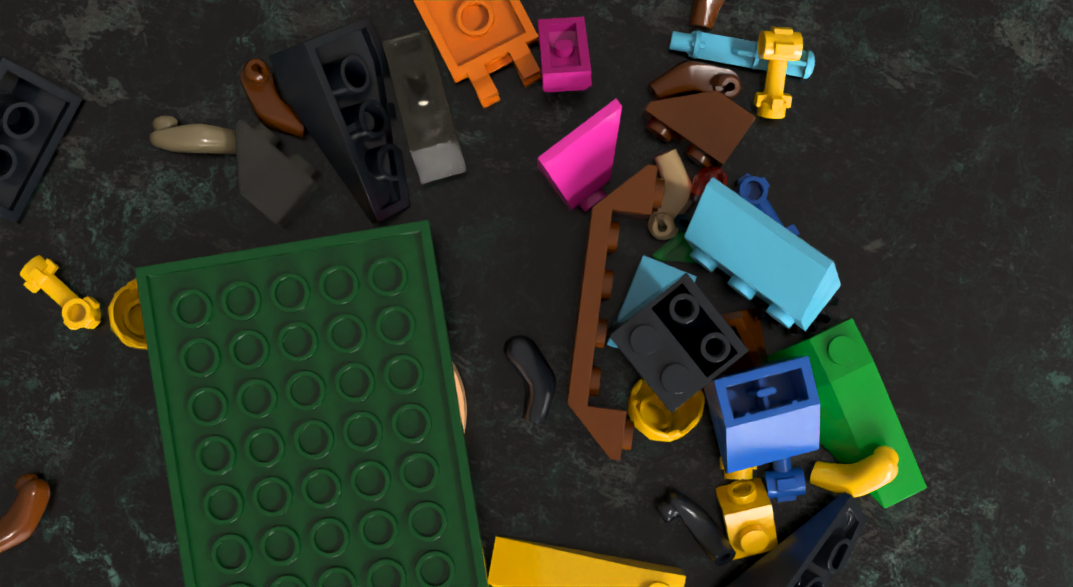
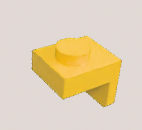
[715,478,778,560]

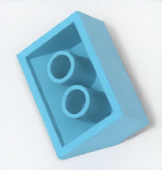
[684,177,841,331]

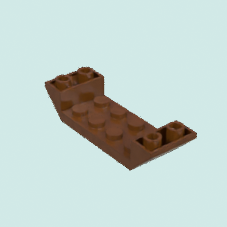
[566,164,665,461]

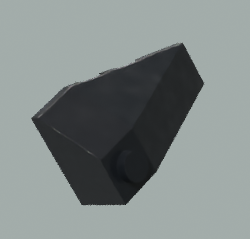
[726,492,867,587]

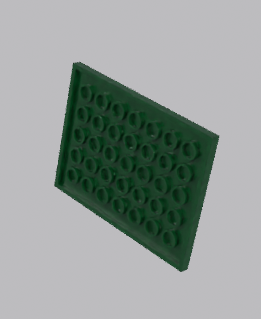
[135,220,489,587]

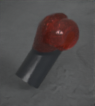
[674,167,728,233]

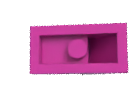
[538,16,592,93]

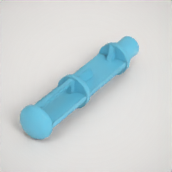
[669,30,815,79]

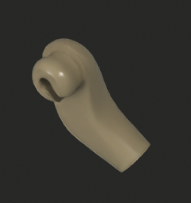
[149,116,240,154]

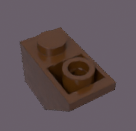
[642,90,756,169]

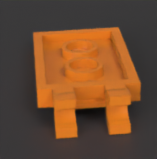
[413,0,542,108]

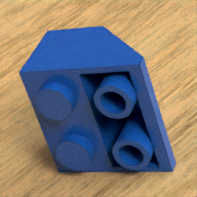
[704,356,820,474]

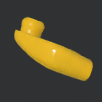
[810,446,899,497]

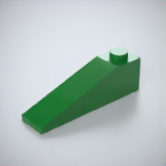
[767,318,927,509]

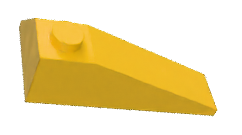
[488,535,686,587]

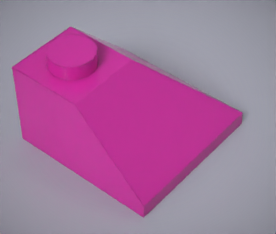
[537,99,622,212]

